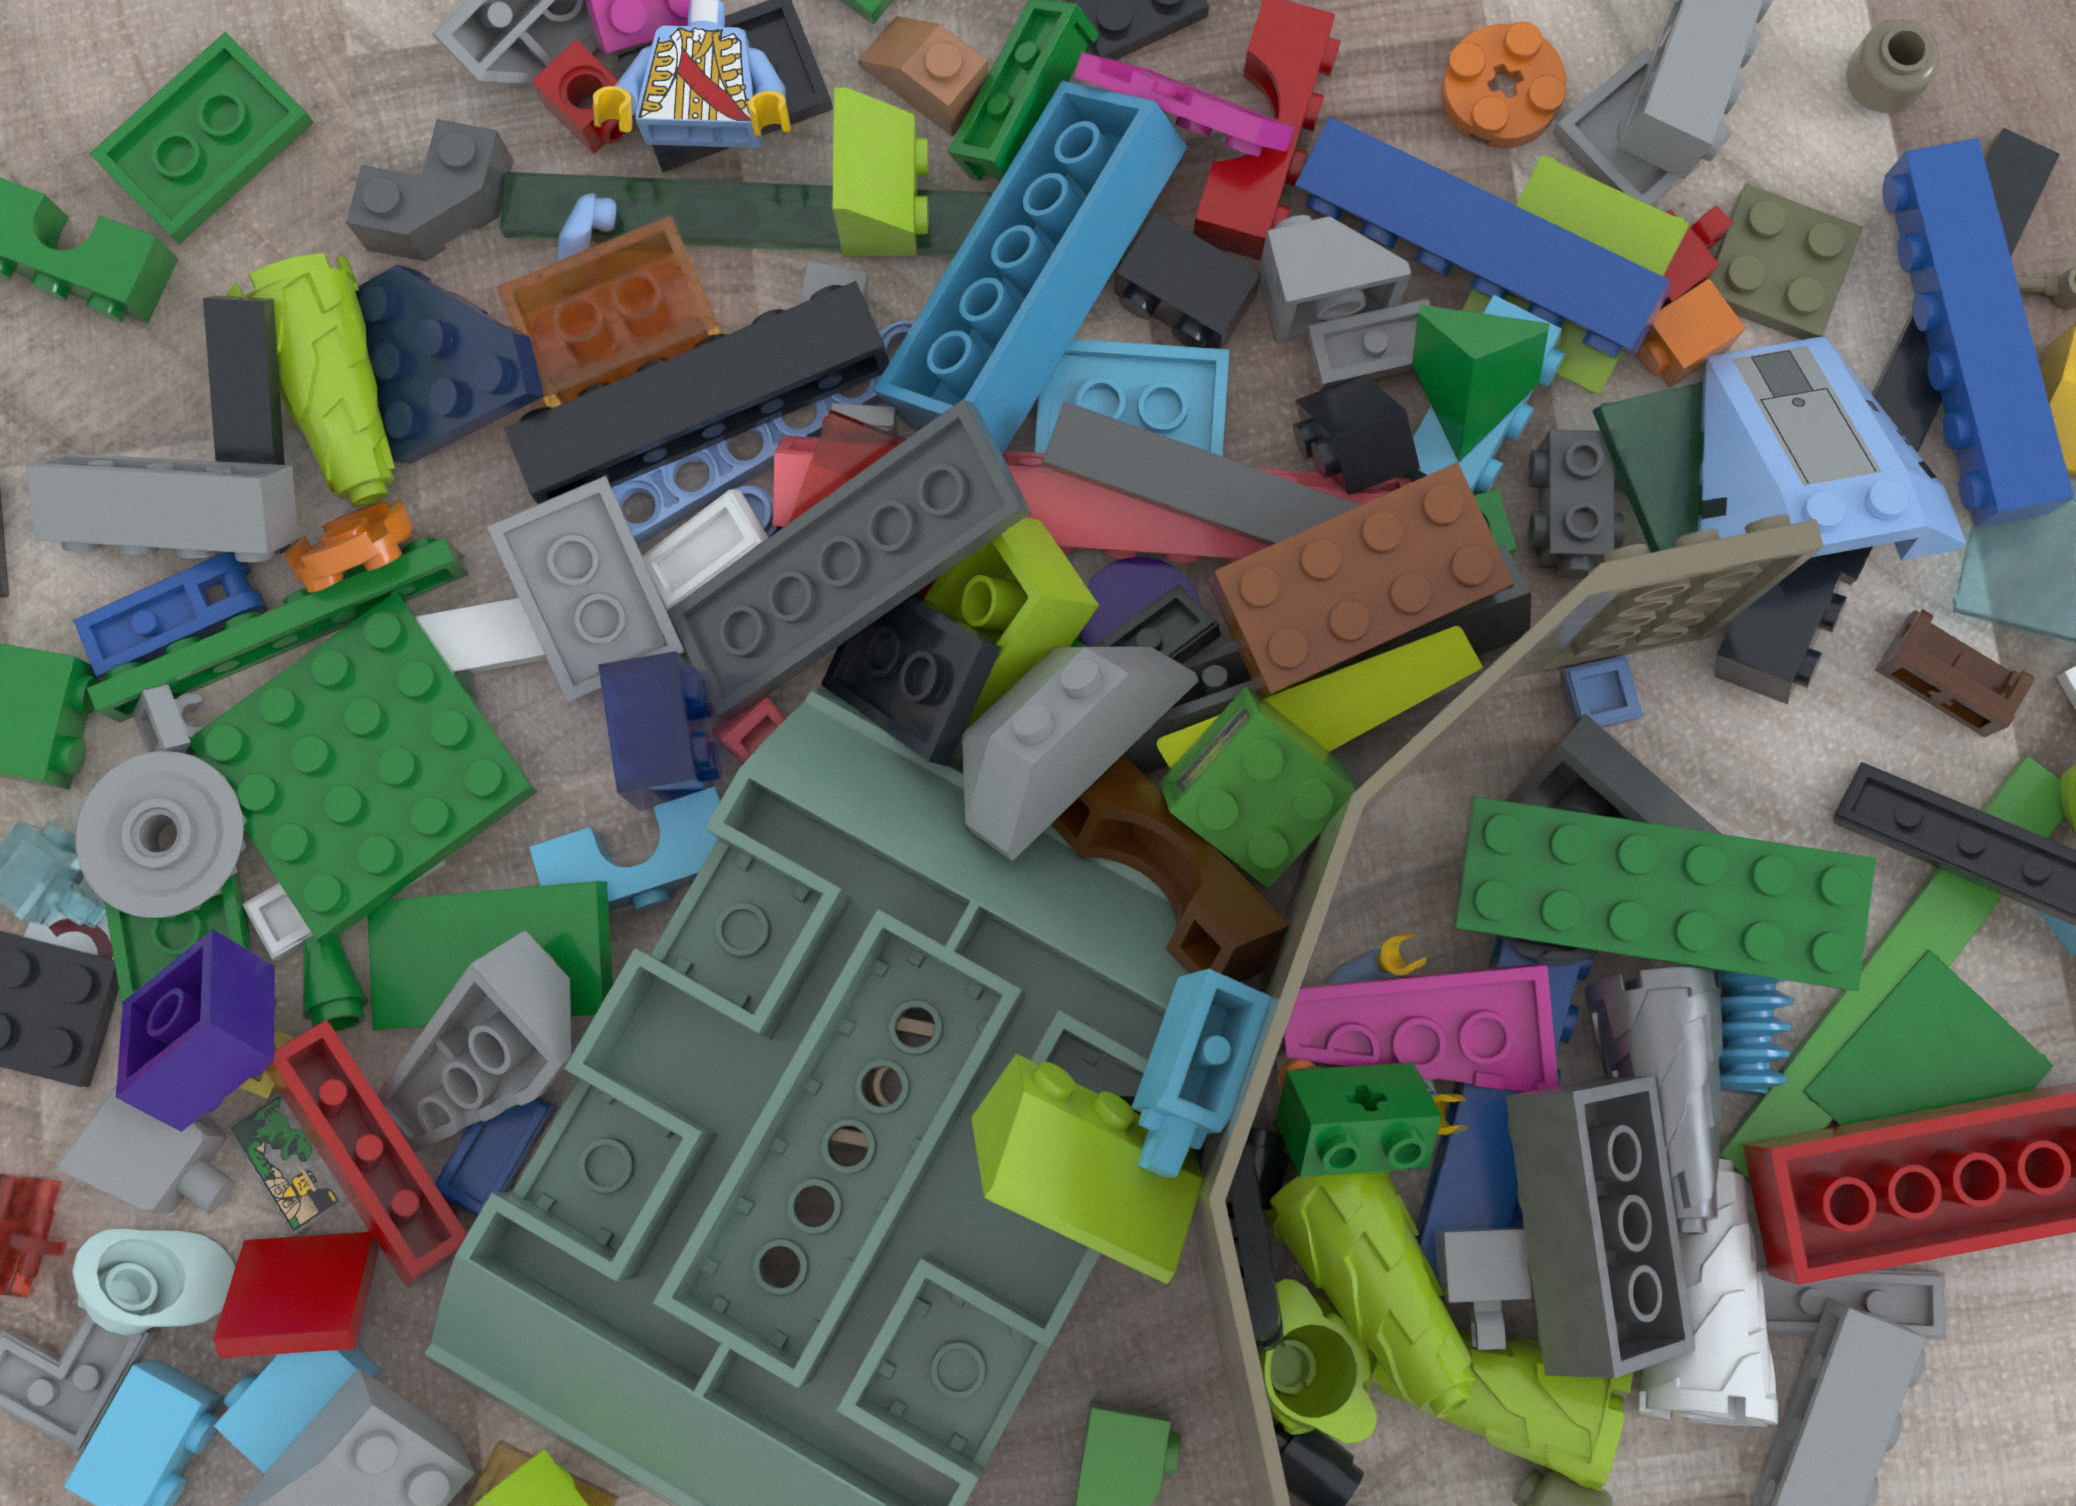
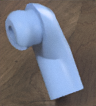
[555,193,616,283]

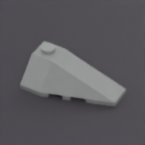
[377,930,571,1152]

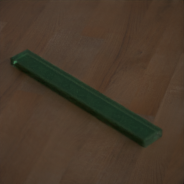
[500,172,992,257]

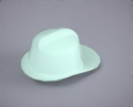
[72,1229,235,1335]

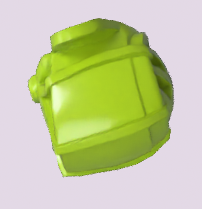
[1257,1279,1377,1444]

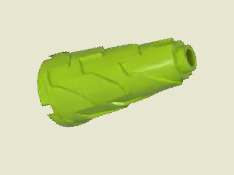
[227,253,395,507]
[1264,1171,1476,1418]
[1369,1330,1633,1491]

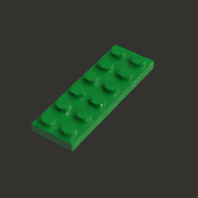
[1452,796,1876,991]

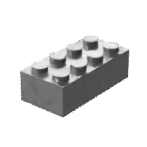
[1506,1075,1696,1378]

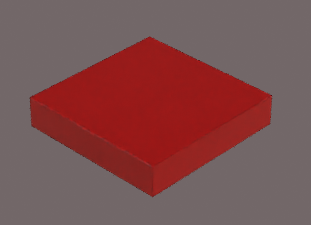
[213,1231,380,1358]

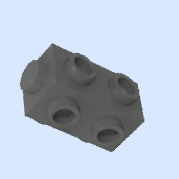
[1528,430,1624,578]

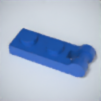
[73,552,267,680]

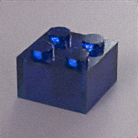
[598,651,722,811]

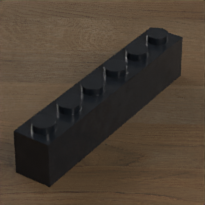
[504,281,890,504]

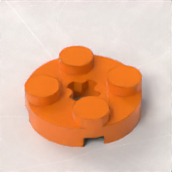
[1441,21,1567,148]
[284,500,414,593]

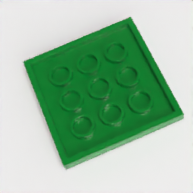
[189,593,538,944]

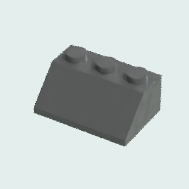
[1504,714,1722,834]

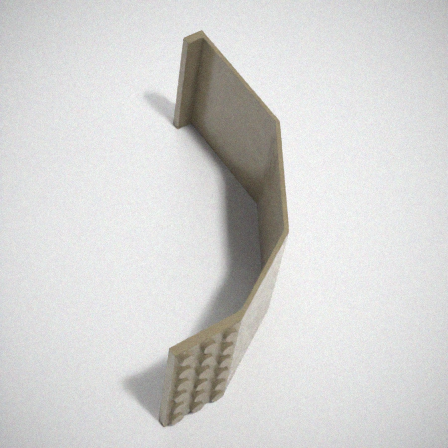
[1192,515,1824,1506]

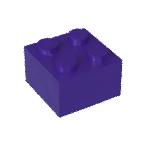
[116,929,276,1132]

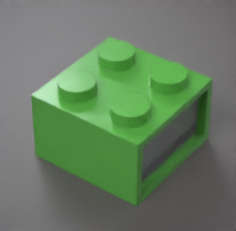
[1159,685,1357,888]

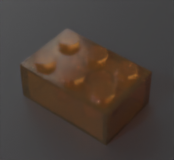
[496,215,722,408]

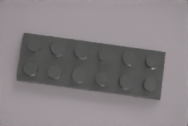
[668,399,1032,720]

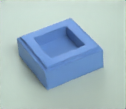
[1560,655,1643,728]

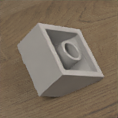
[1258,215,1411,344]

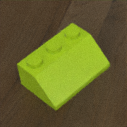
[971,1053,1203,1284]

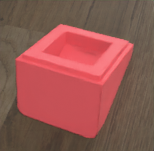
[711,696,787,764]

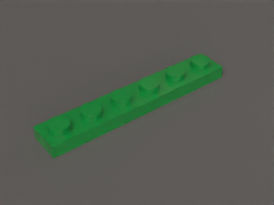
[87,537,469,722]

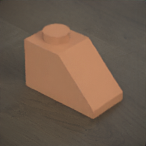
[858,16,989,136]

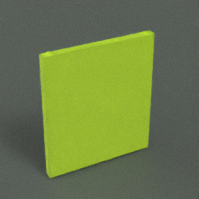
[1462,155,1690,395]

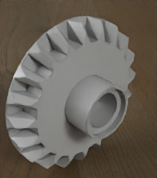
[75,751,247,919]

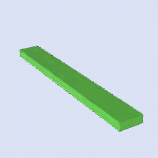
[1719,756,2065,1185]

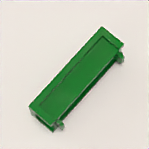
[947,0,1099,181]

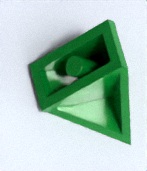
[1412,305,1550,462]

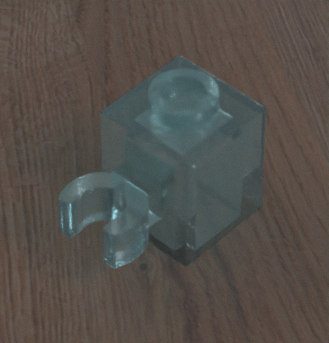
[0,820,106,929]

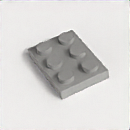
[487,476,685,703]

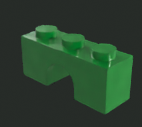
[0,177,178,324]

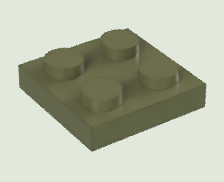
[1710,184,1863,340]

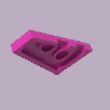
[1074,52,1295,157]

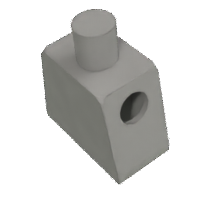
[56,1085,234,1214]

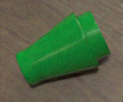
[301,935,368,1032]

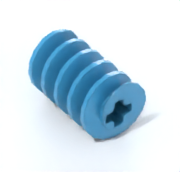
[1714,971,1795,1095]

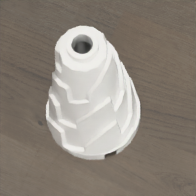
[1638,1159,1779,1427]

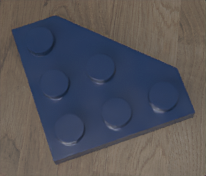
[355,265,544,464]

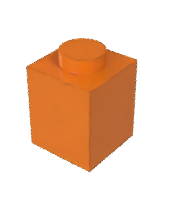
[1637,279,1746,388]

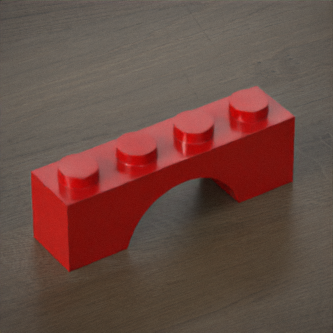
[1193,0,1341,261]

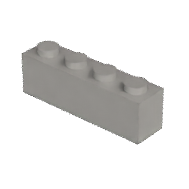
[1617,0,1773,180]
[25,453,299,562]
[1751,1296,1926,1506]

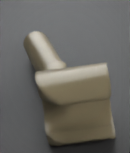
[2016,266,2076,310]

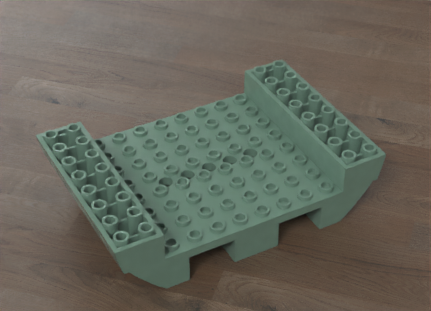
[425,689,1251,1506]

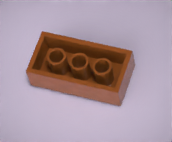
[1207,462,1515,699]

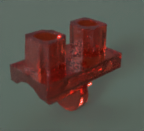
[0,1173,68,1297]

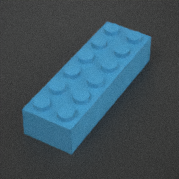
[873,81,1188,456]

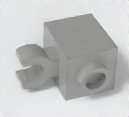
[1434,1227,1532,1350]

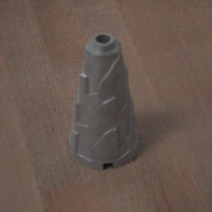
[1584,967,1723,1237]

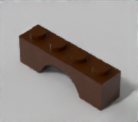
[1051,754,1290,982]

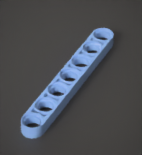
[612,321,914,546]

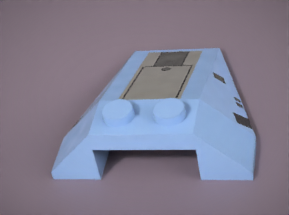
[1698,336,1966,561]

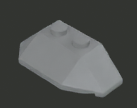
[432,0,599,84]
[962,647,1199,861]

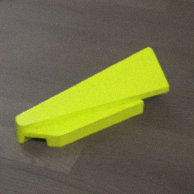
[1156,626,1483,788]

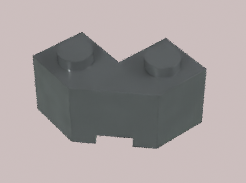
[346,119,514,262]

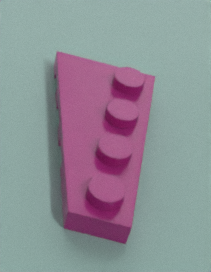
[1283,963,1558,1092]

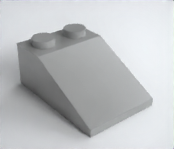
[237,1368,475,1506]

